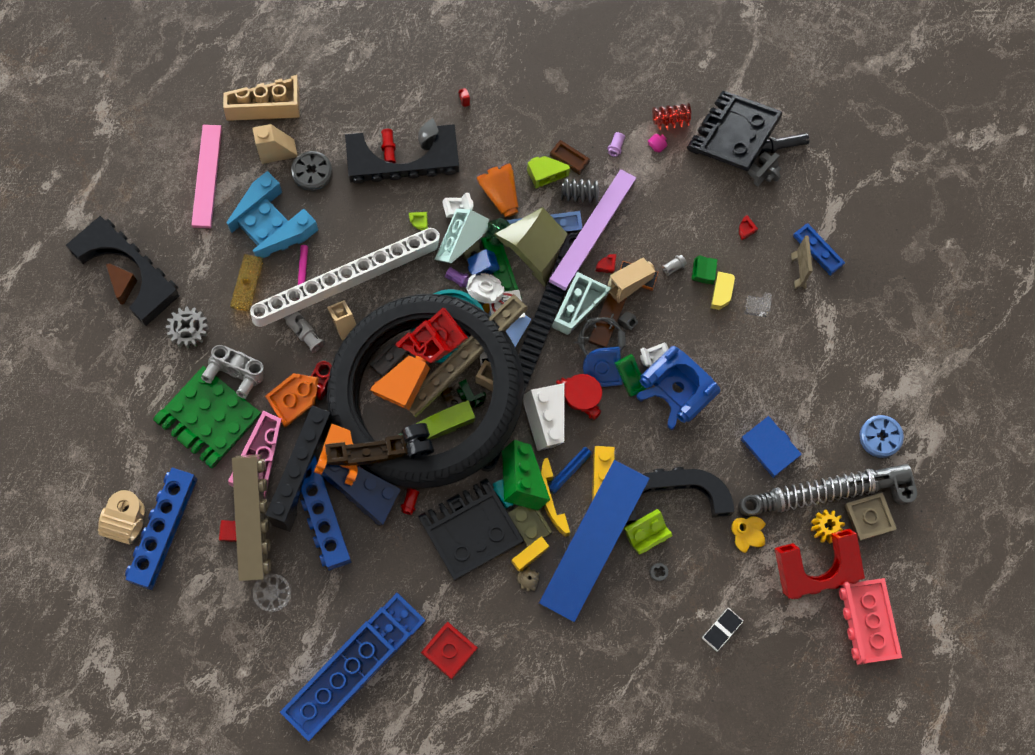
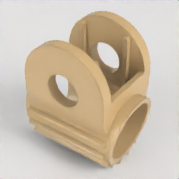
[98,490,145,545]

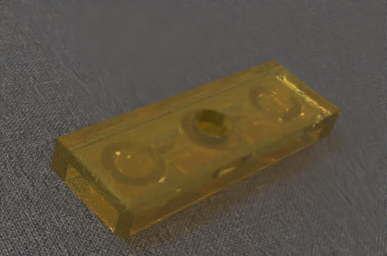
[230,254,263,312]

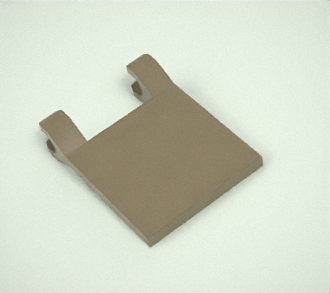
[791,236,813,289]

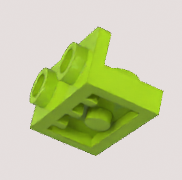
[624,509,673,554]

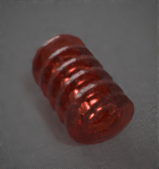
[652,103,691,130]

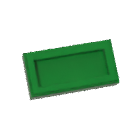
[615,354,647,397]

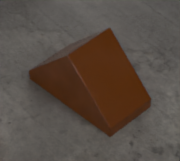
[106,263,137,305]

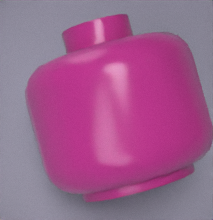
[648,133,667,153]

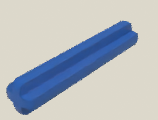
[548,447,592,494]

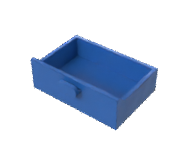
[741,416,802,478]

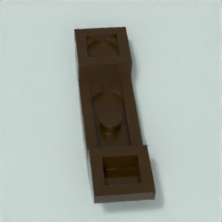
[325,435,408,466]

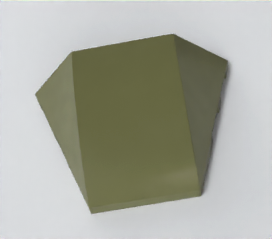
[494,207,567,287]

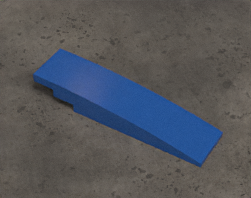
[539,460,650,622]
[280,593,426,741]

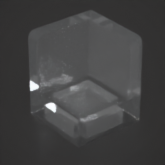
[744,292,772,317]

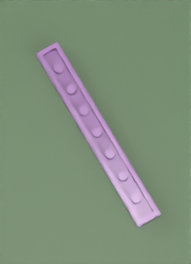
[549,169,636,291]

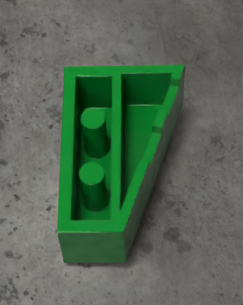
[502,440,550,510]

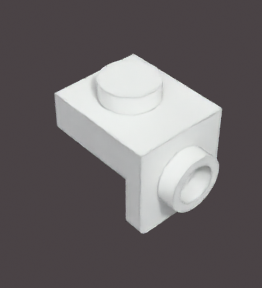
[442,193,473,218]
[640,342,668,368]

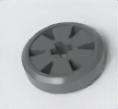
[291,151,332,191]

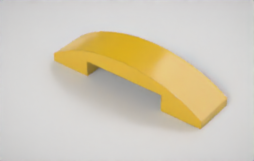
[541,458,570,537]

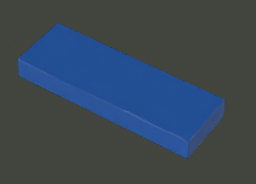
[793,223,845,276]

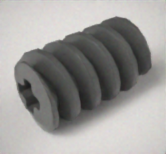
[561,178,599,204]

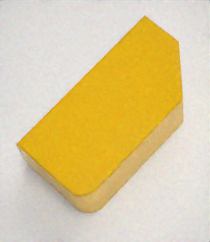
[511,536,549,572]

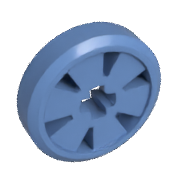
[860,415,904,458]

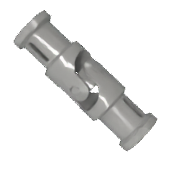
[277,306,325,353]

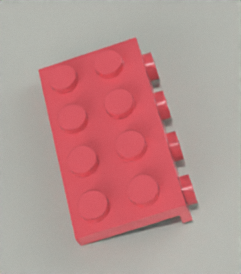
[839,578,902,665]

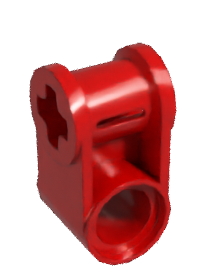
[311,361,331,400]

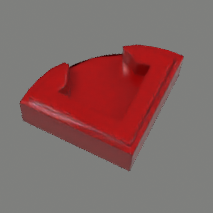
[458,88,470,107]
[739,215,758,240]
[595,254,616,274]

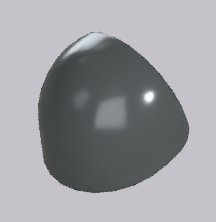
[418,118,439,150]

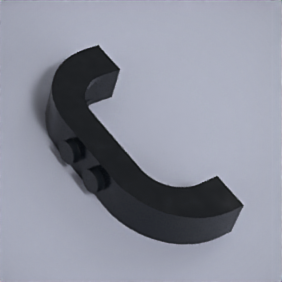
[626,467,735,525]

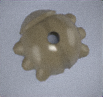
[517,567,541,592]

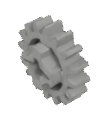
[166,306,209,348]

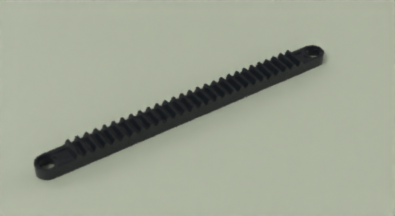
[481,233,578,472]

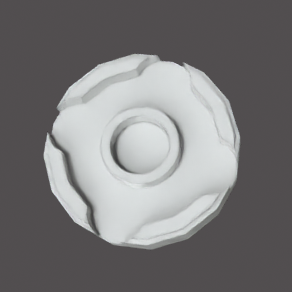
[466,273,504,303]

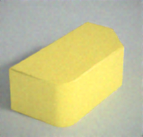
[711,271,735,310]

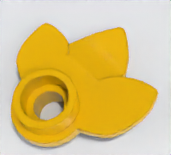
[731,516,766,553]

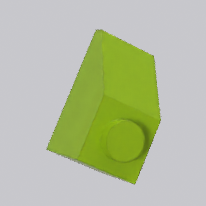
[527,156,570,189]

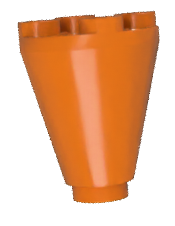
[477,163,518,218]

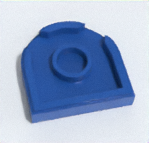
[583,347,623,387]

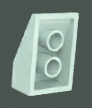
[434,209,489,263]

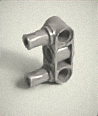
[201,345,264,399]

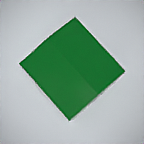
[691,255,718,285]

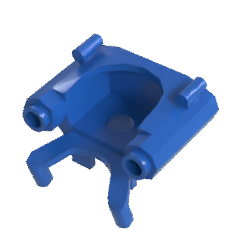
[637,346,720,430]

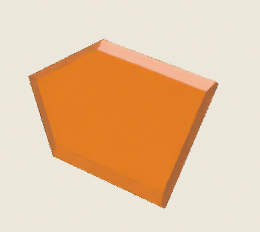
[265,373,319,427]

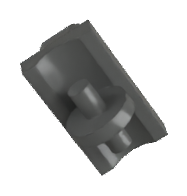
[748,152,781,187]

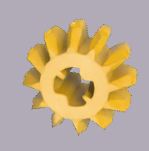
[811,510,845,544]

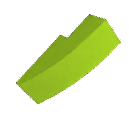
[416,400,475,440]

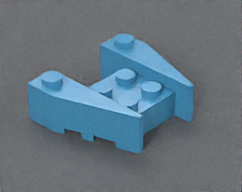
[227,171,318,260]

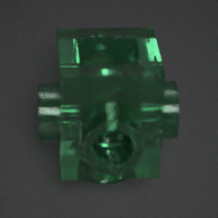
[484,218,511,247]

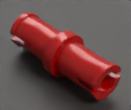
[381,129,396,164]

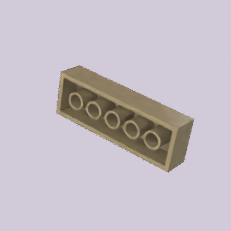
[232,454,272,581]

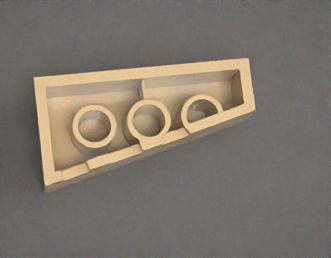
[223,75,300,121]

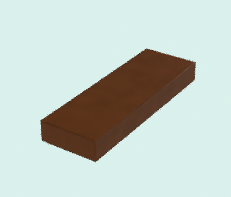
[589,293,627,348]

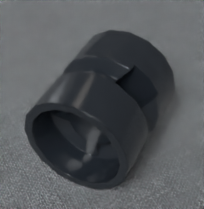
[402,423,434,459]

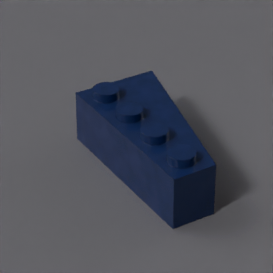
[320,463,401,526]

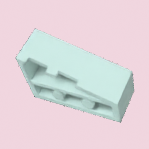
[551,272,611,335]

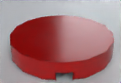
[564,374,602,412]

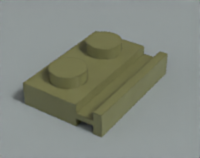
[508,506,552,547]

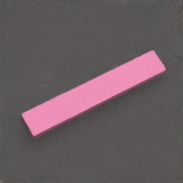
[192,125,222,229]

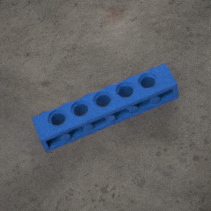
[300,456,352,571]
[125,468,197,590]

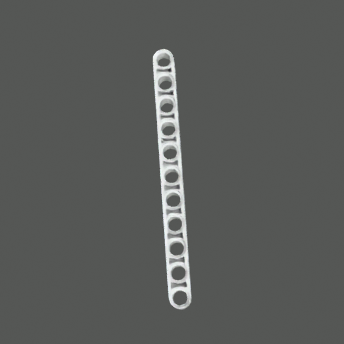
[250,228,440,327]

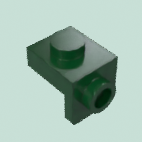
[457,379,486,408]

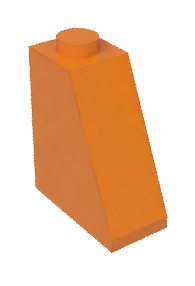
[370,356,430,410]

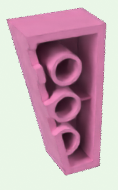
[228,411,281,499]

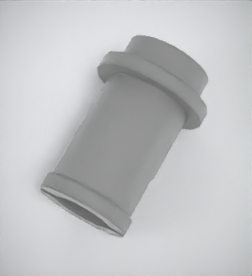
[662,255,687,276]

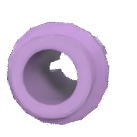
[607,132,625,157]

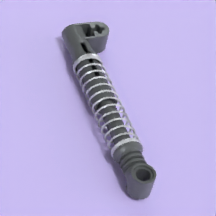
[738,464,917,517]

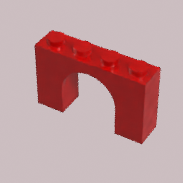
[774,529,865,599]

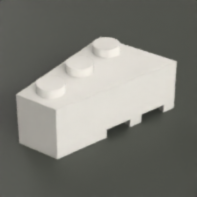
[523,383,564,451]

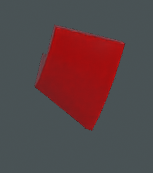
[395,308,468,363]

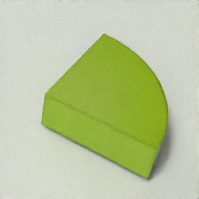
[409,212,428,231]

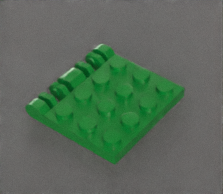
[153,366,261,469]

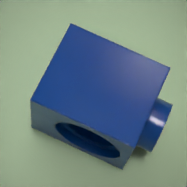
[467,249,500,276]

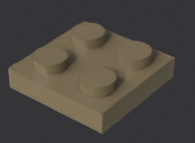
[844,492,897,542]

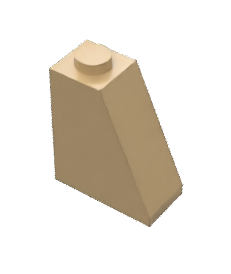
[253,124,298,164]
[608,257,655,303]

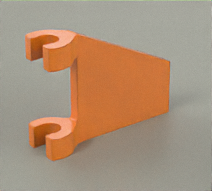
[314,424,358,486]

